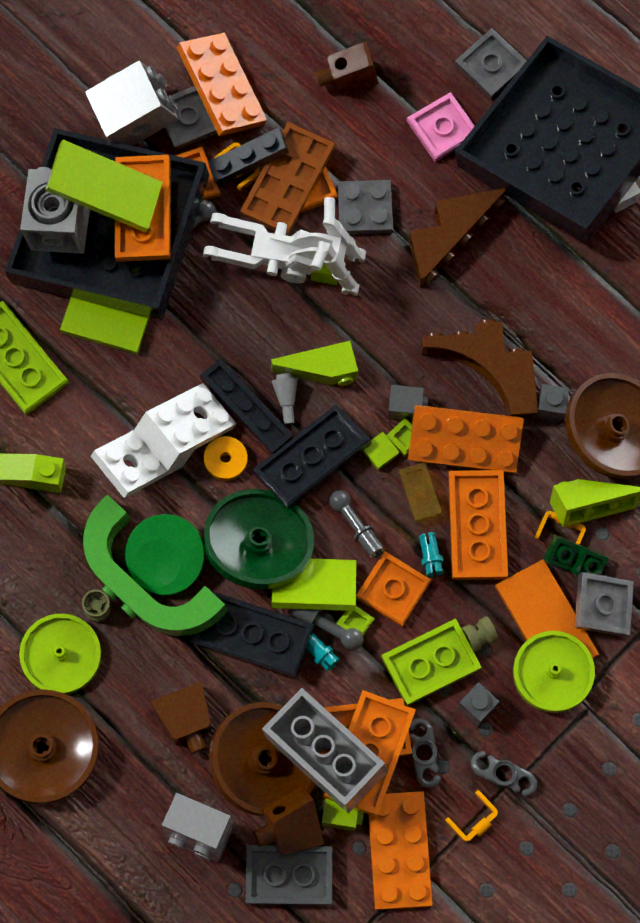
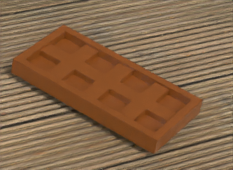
[240,122,335,236]

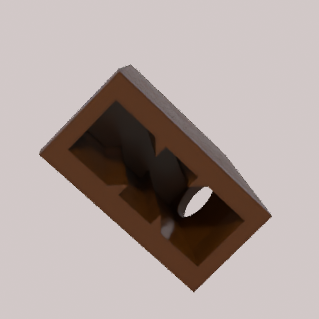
[315,42,379,93]
[151,682,212,754]
[253,786,324,855]

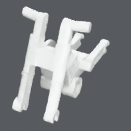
[203,197,366,296]

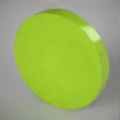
[19,614,101,695]
[513,631,595,713]

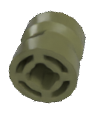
[82,589,111,623]
[461,616,498,652]

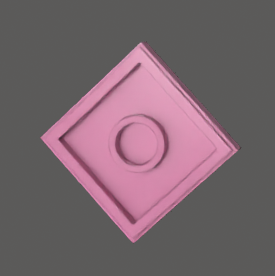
[407,92,474,162]

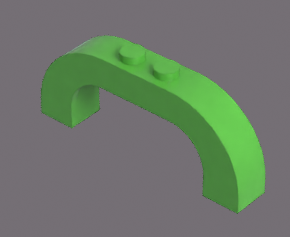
[83,494,228,636]

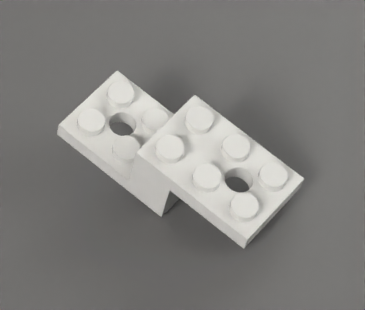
[91,383,237,498]

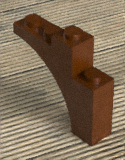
[421,319,538,421]

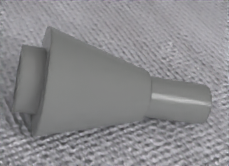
[271,373,298,424]

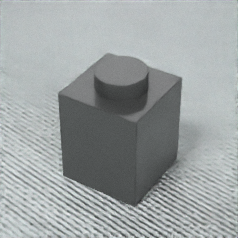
[536,384,569,423]
[388,385,428,421]
[457,682,499,727]

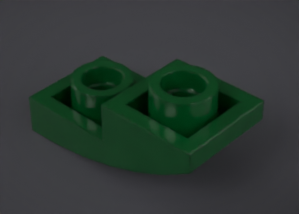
[543,534,609,575]

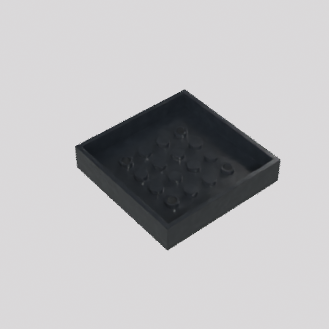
[455,36,640,243]
[5,128,210,320]

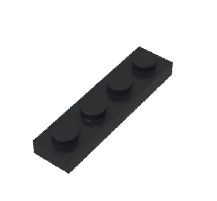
[200,358,293,454]

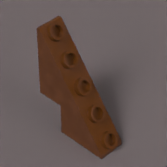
[409,188,508,287]

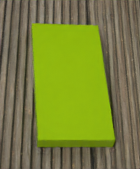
[45,140,163,232]
[0,301,69,415]

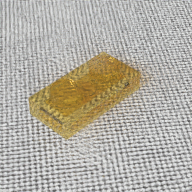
[398,462,442,523]

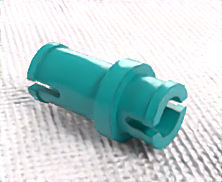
[418,532,444,577]
[307,633,340,672]

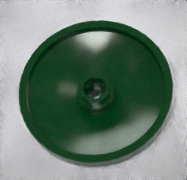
[203,489,314,590]

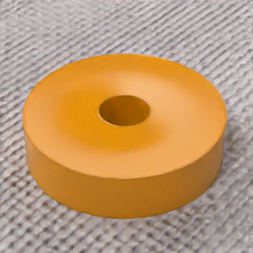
[204,436,248,481]

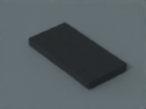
[253,405,372,510]
[191,591,315,678]

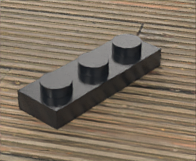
[208,127,289,187]

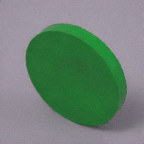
[125,514,206,595]

